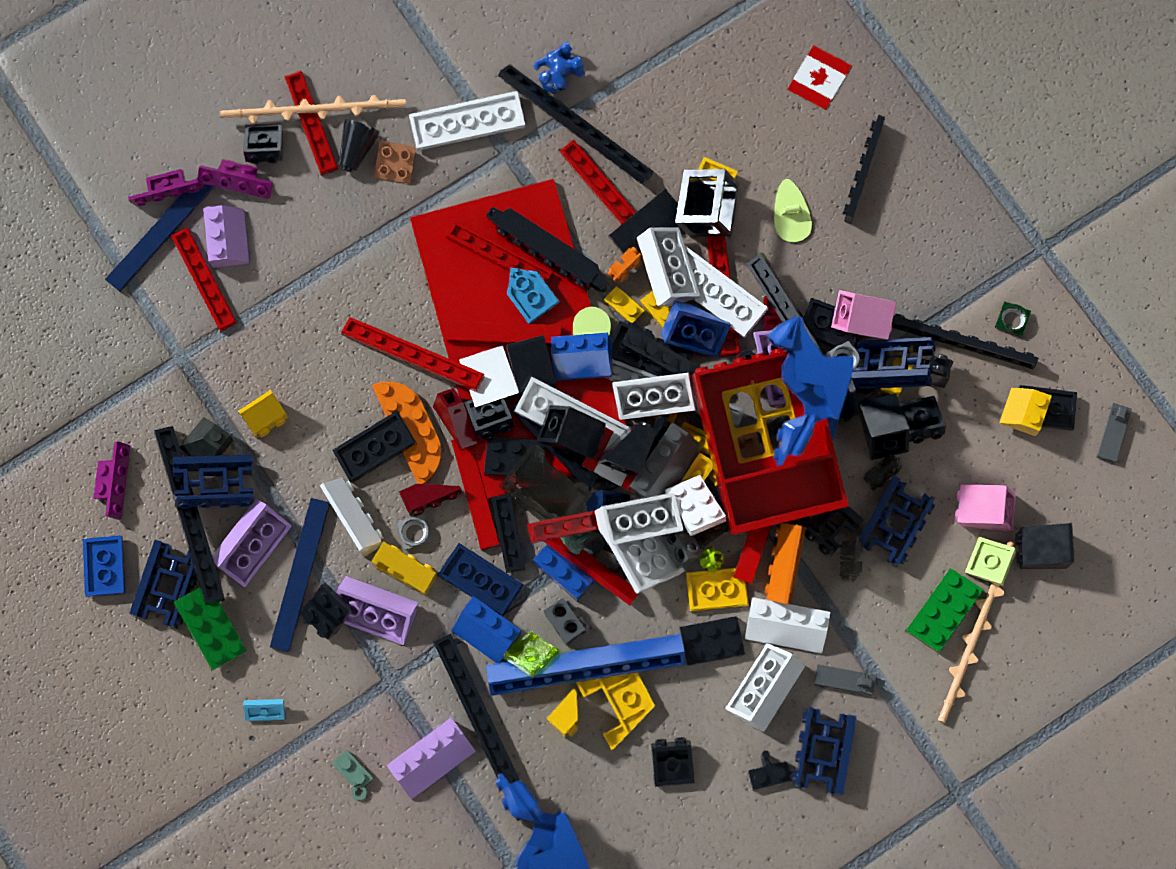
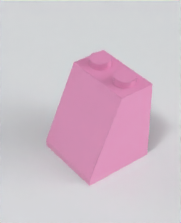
[831,290,896,339]
[955,485,1016,533]

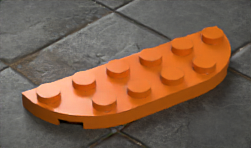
[372,382,442,484]

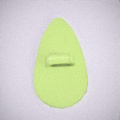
[774,179,812,243]
[573,307,611,335]

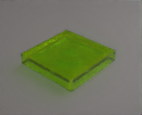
[503,631,559,677]

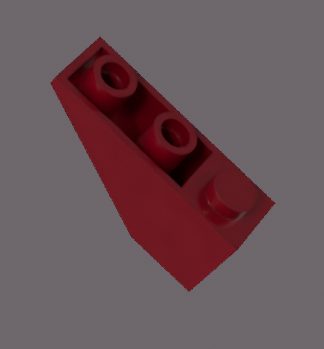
[433,388,478,451]
[399,483,462,516]

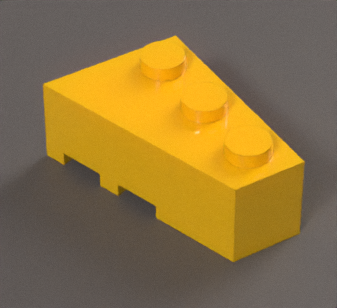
[372,541,437,596]

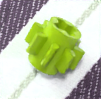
[699,546,724,572]

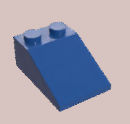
[661,300,731,358]

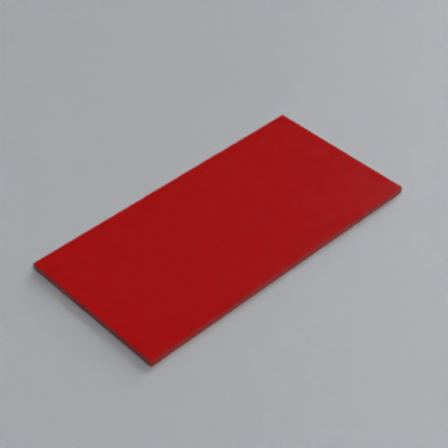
[410,179,626,500]

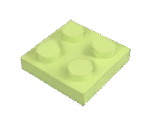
[965,537,1017,586]

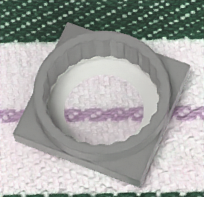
[827,341,864,371]
[397,515,432,551]

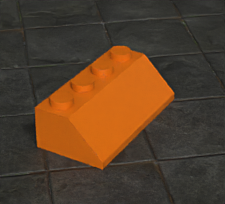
[764,523,806,604]

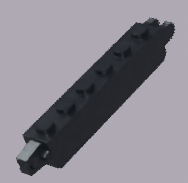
[486,207,607,293]

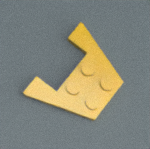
[576,672,655,751]

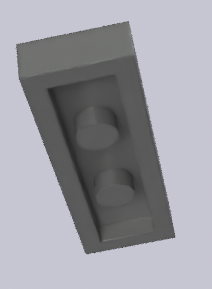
[1096,403,1132,463]
[814,665,876,695]

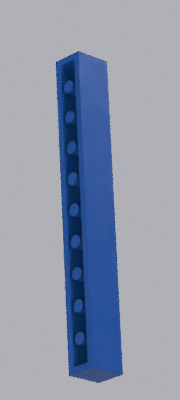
[486,634,686,696]

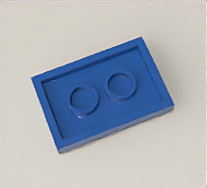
[83,535,126,597]

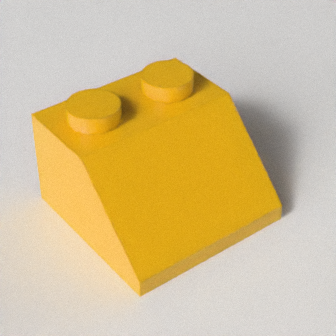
[999,388,1052,436]
[238,390,289,439]
[547,689,579,738]

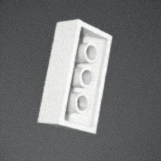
[637,228,700,306]
[613,373,697,420]
[320,477,384,557]
[594,493,683,546]
[745,598,830,654]
[725,643,805,732]

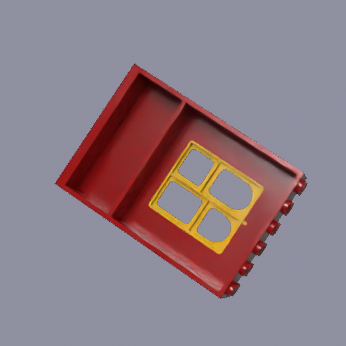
[691,348,849,534]

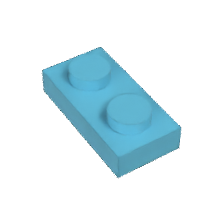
[243,699,286,721]

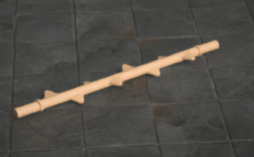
[220,95,406,124]
[938,541,1015,724]

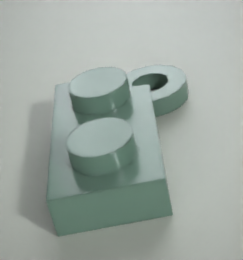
[561,532,595,554]
[332,750,374,801]

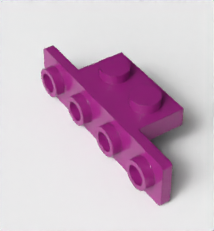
[197,159,273,199]
[128,169,204,206]
[93,441,130,520]

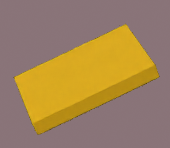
[686,567,748,612]

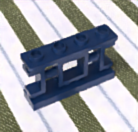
[851,337,936,389]
[172,455,254,509]
[856,476,935,568]
[129,540,197,629]
[792,707,856,796]

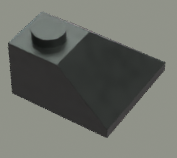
[179,417,234,456]

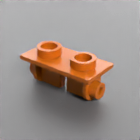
[607,247,643,284]

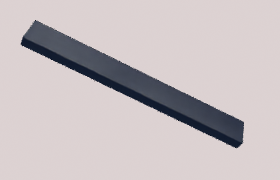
[105,178,215,292]
[270,498,330,652]

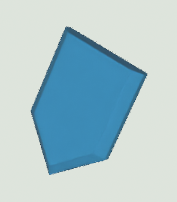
[507,268,559,324]

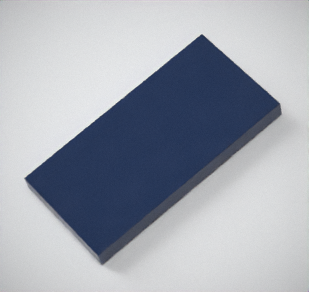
[437,543,524,617]

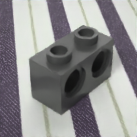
[661,522,703,569]
[544,598,586,646]

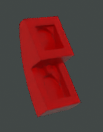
[763,296,782,331]

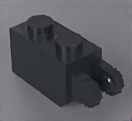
[924,354,954,388]

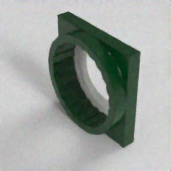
[995,301,1031,337]

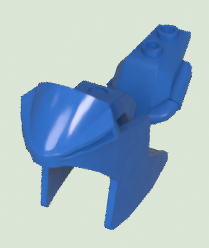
[767,316,854,466]
[495,773,589,869]

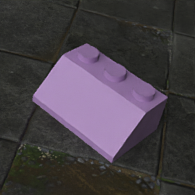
[203,205,250,268]

